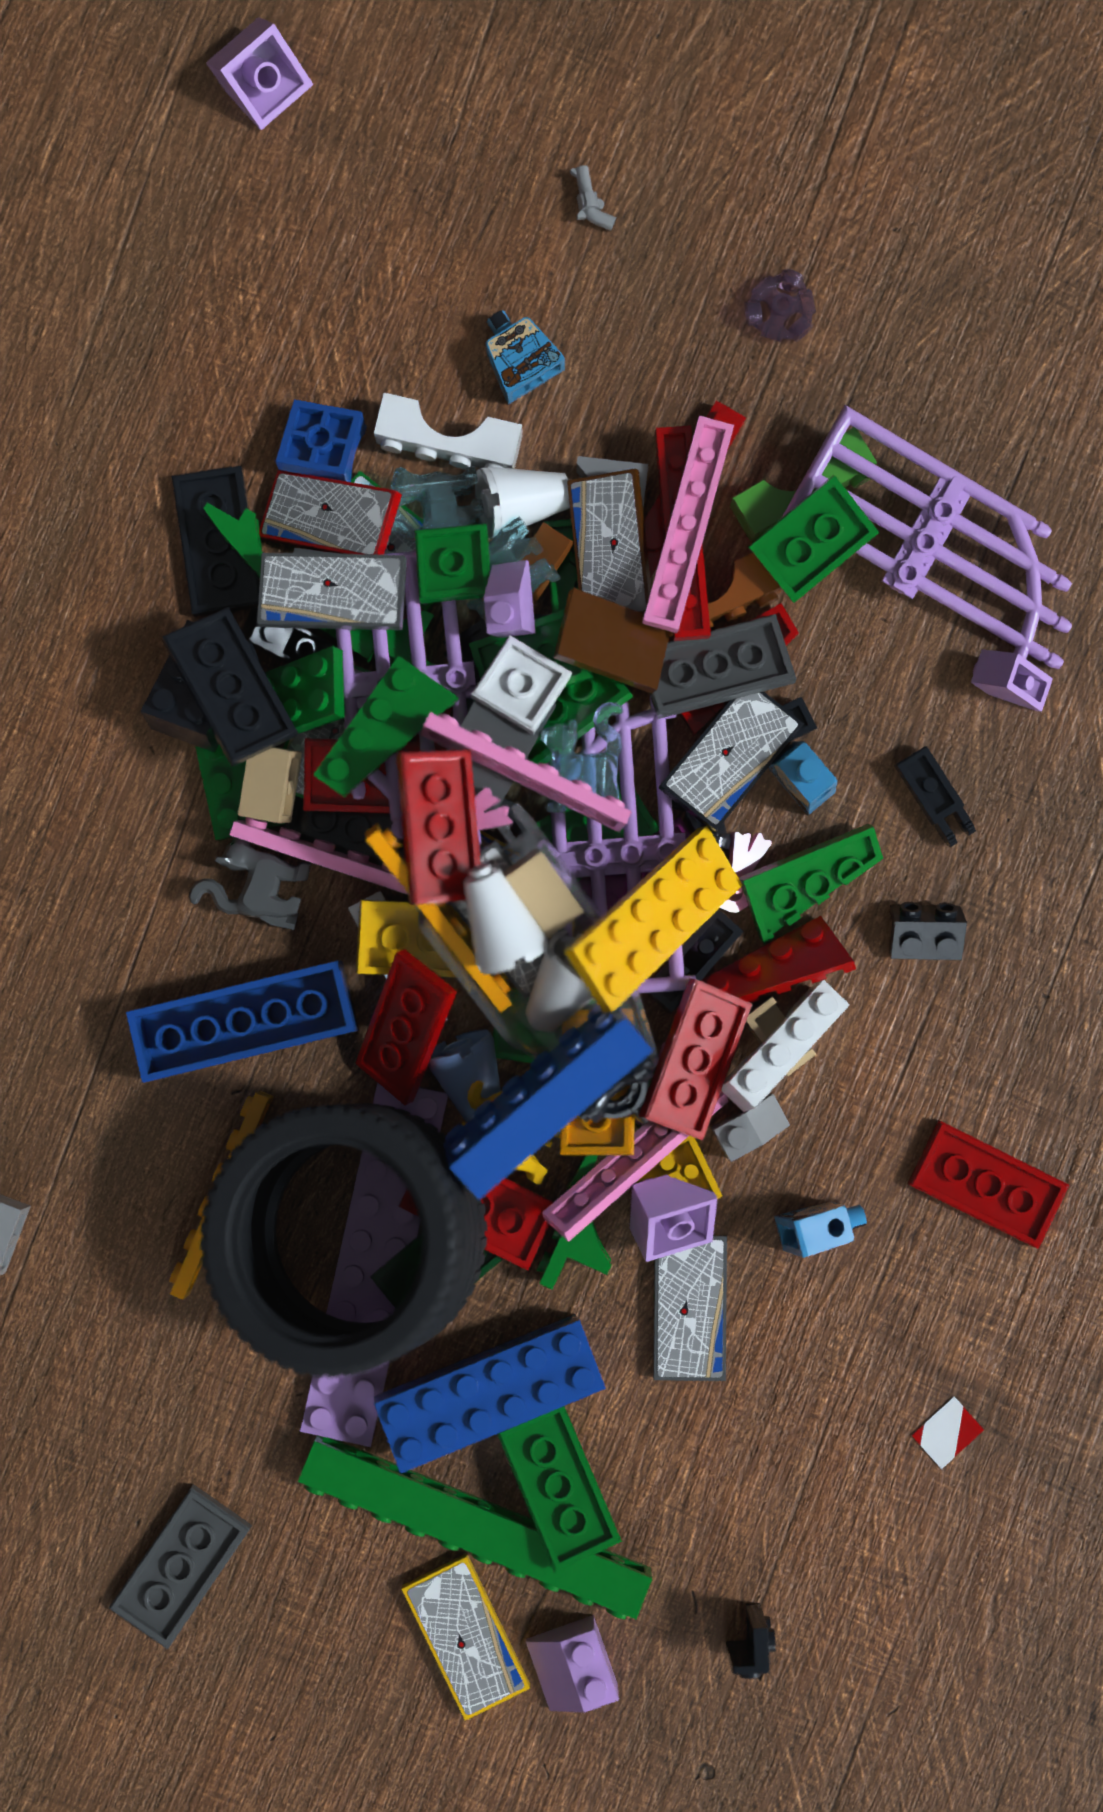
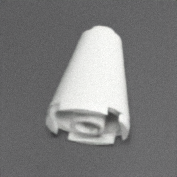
[475,466,572,539]
[464,864,549,974]
[525,930,593,1032]

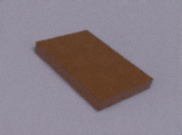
[553,588,670,693]

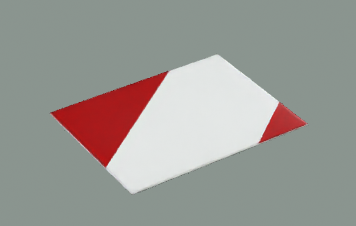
[911,1397,984,1469]

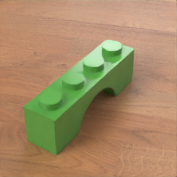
[730,427,877,543]

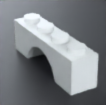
[374,393,523,469]
[721,980,849,1112]

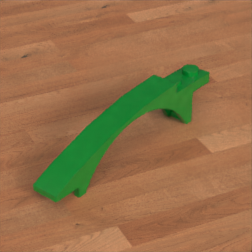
[204,503,434,667]
[536,1063,658,1290]

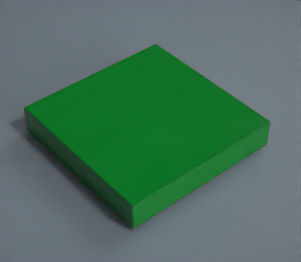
[415,523,491,604]

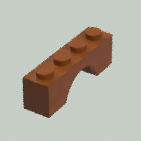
[668,553,782,642]

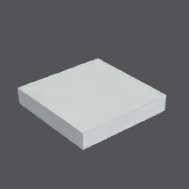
[471,636,572,735]

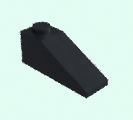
[646,909,744,1014]

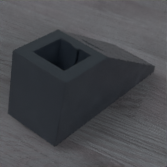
[242,607,357,663]

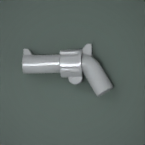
[570,165,616,231]

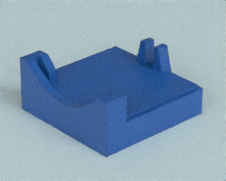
[275,399,367,482]

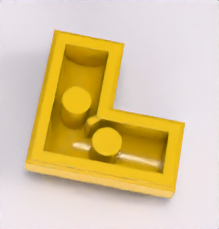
[636,1136,723,1199]

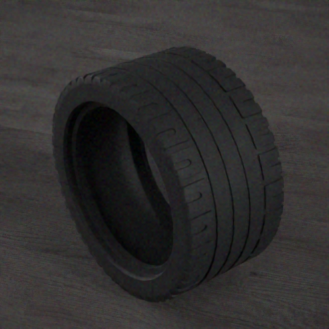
[200,1103,487,1378]

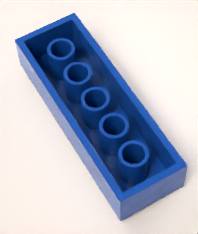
[126,961,359,1083]
[443,1005,653,1200]
[374,1314,606,1474]

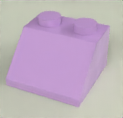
[206,17,313,130]
[630,1175,717,1262]
[526,1615,619,1713]

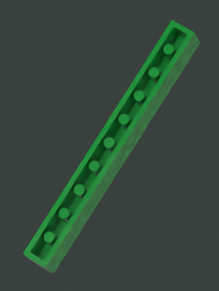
[298,1435,653,1620]

